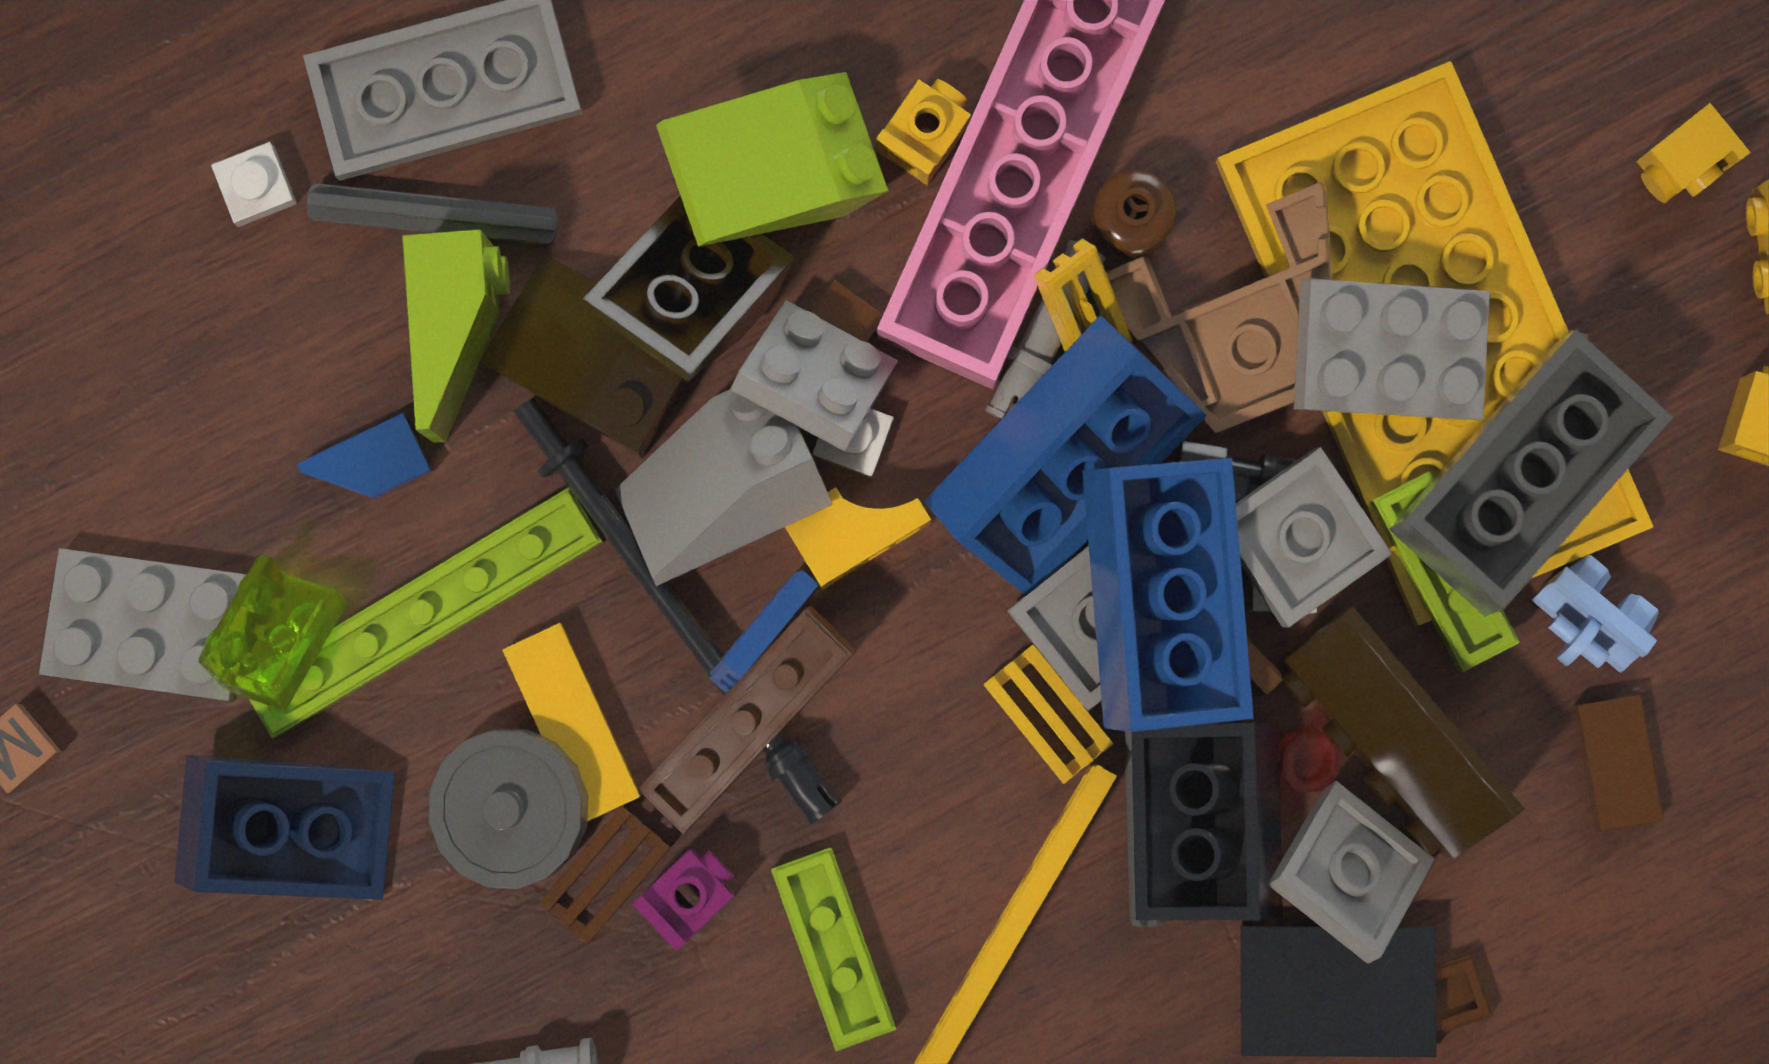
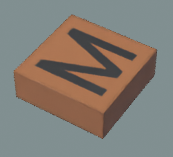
[0,704,62,794]

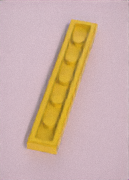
[913,765,1117,1064]

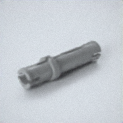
[985,240,1106,419]

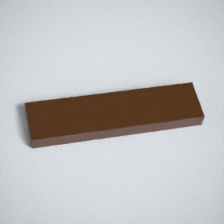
[638,606,857,834]

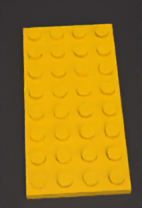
[1216,61,1653,627]

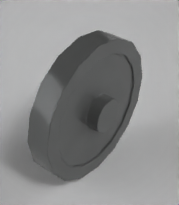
[429,729,588,889]

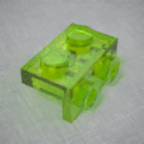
[198,554,347,712]

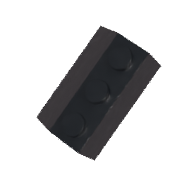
[1131,723,1283,920]

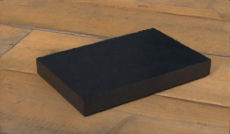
[1240,925,1437,1057]

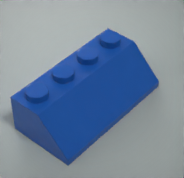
[924,315,1207,595]
[1082,458,1254,732]

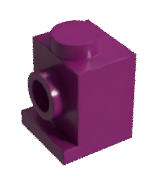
[632,848,736,951]

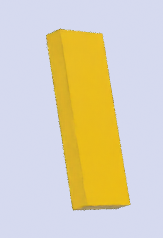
[502,623,642,822]

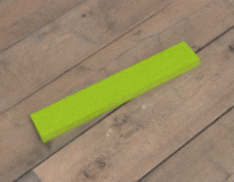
[240,487,604,739]

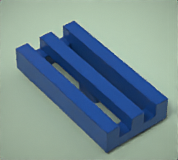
[709,570,819,693]

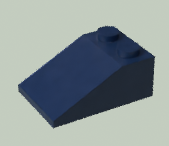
[174,754,395,900]

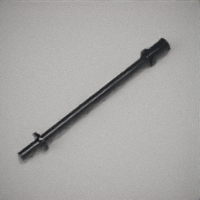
[513,398,842,826]

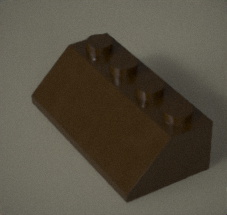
[1278,607,1525,858]

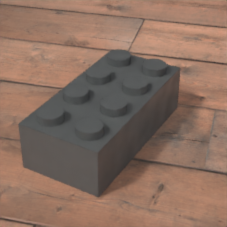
[1389,329,1674,617]

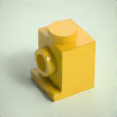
[876,79,971,186]
[1636,103,1751,203]

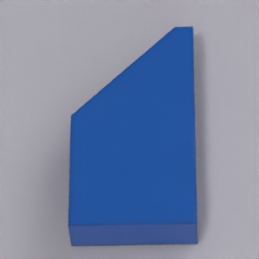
[297,413,433,499]

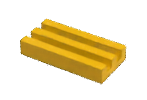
[1033,238,1133,352]
[983,645,1113,784]

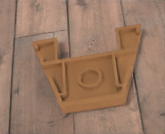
[1106,182,1332,433]

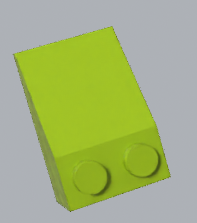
[656,72,888,247]
[403,229,510,443]

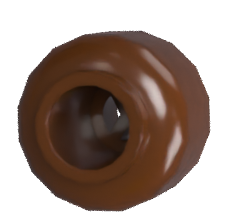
[1090,170,1176,259]

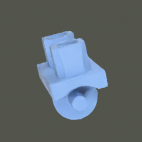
[1531,555,1659,673]

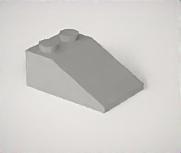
[615,389,833,586]

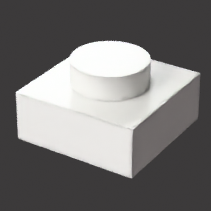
[211,142,297,227]
[812,409,894,478]

